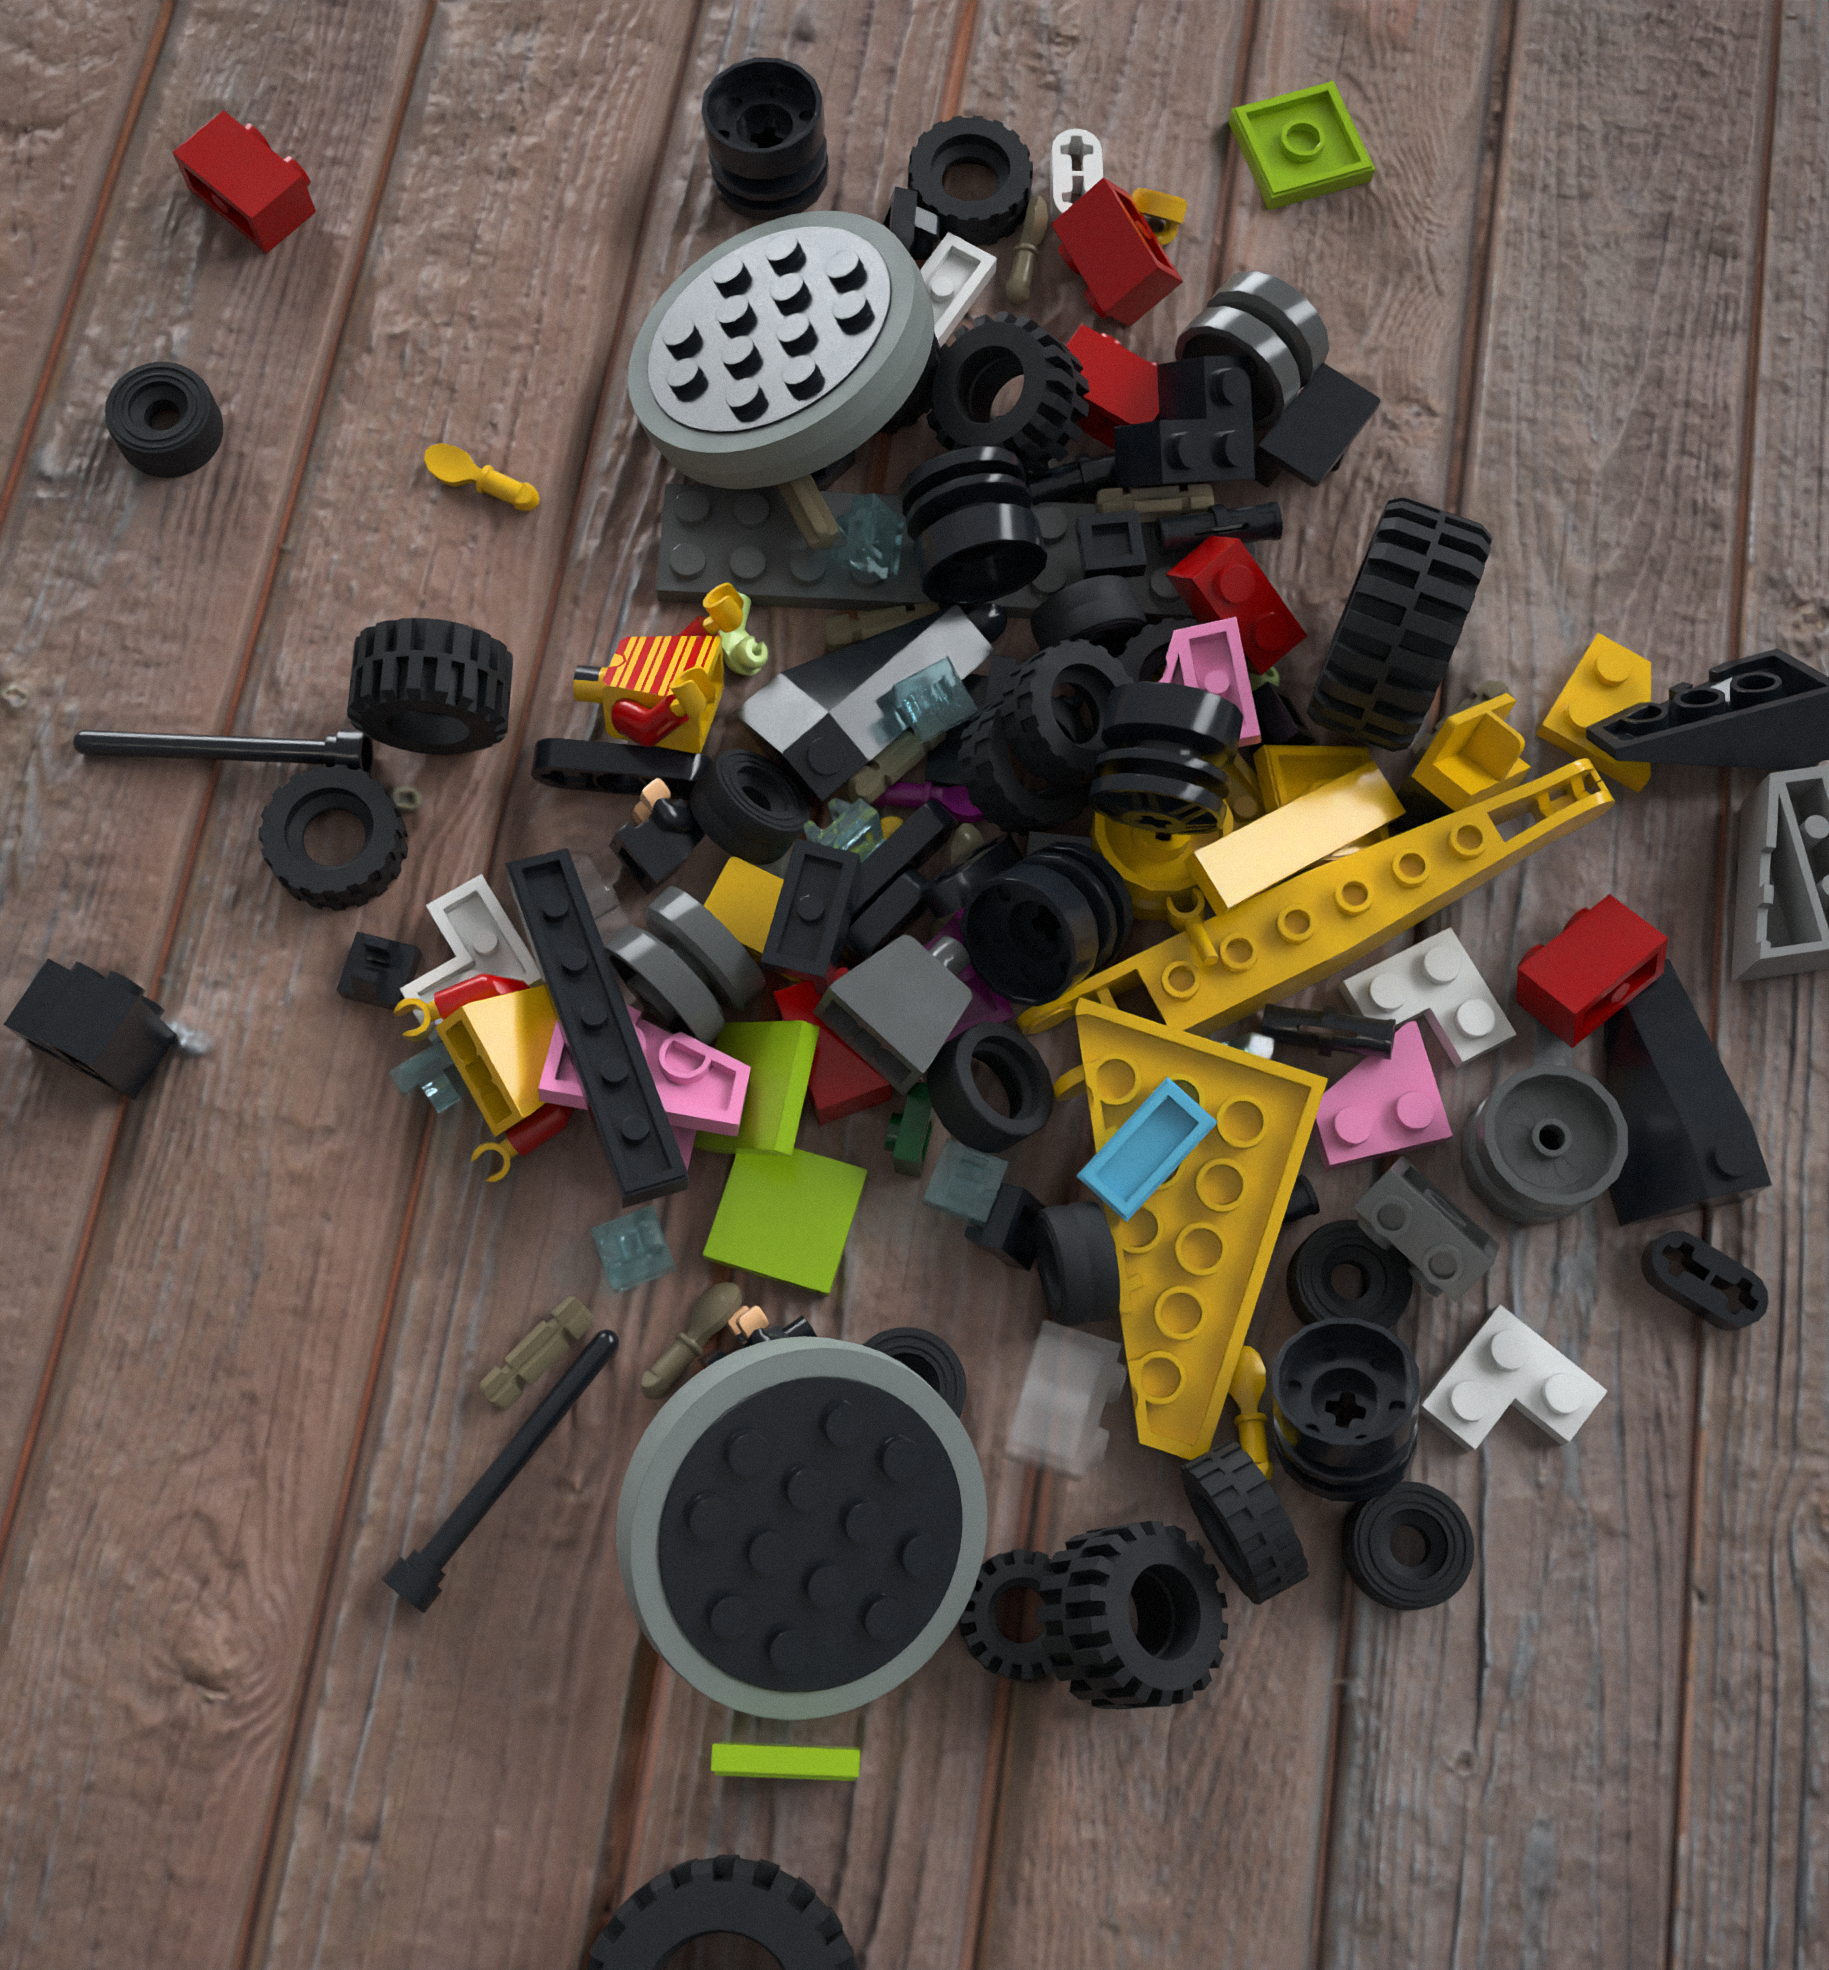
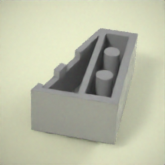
[1731,765,1829,983]

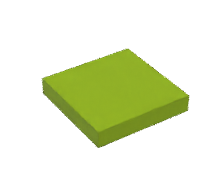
[1228,81,1375,211]
[693,1020,820,1156]
[702,1148,868,1298]
[711,1741,860,1781]

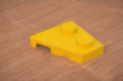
[1535,633,1651,793]

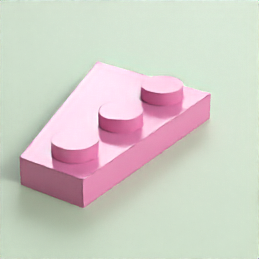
[538,1004,751,1137]

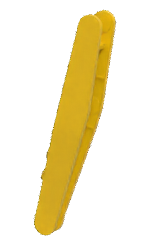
[1016,758,1615,1102]

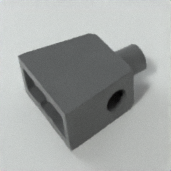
[812,935,973,1096]

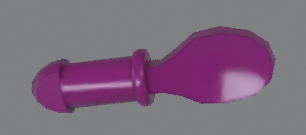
[872,781,985,823]

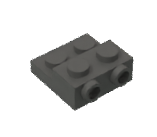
[1353,1155,1500,1302]

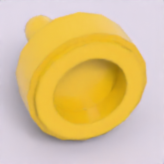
[1132,187,1188,246]

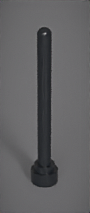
[73,728,373,775]
[381,1329,620,1613]

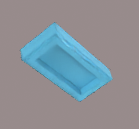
[1076,1076,1218,1222]

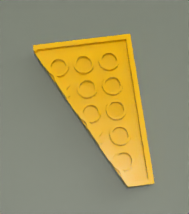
[1075,997,1328,1460]

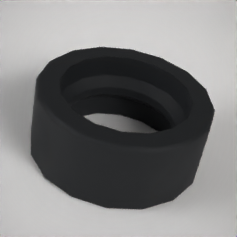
[927,1022,1054,1153]

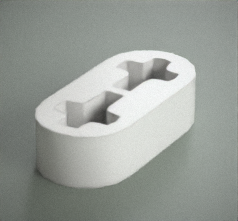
[1049,129,1103,221]

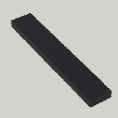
[505,848,690,1208]

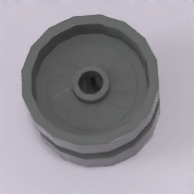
[1174,271,1329,428]
[604,885,767,1045]
[1461,1064,1628,1225]

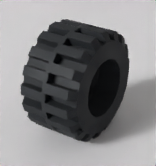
[924,312,1090,480]
[347,618,513,755]
[1037,1521,1229,1710]

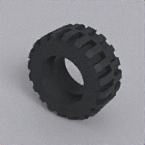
[1306,497,1492,752]
[587,1855,859,1970]

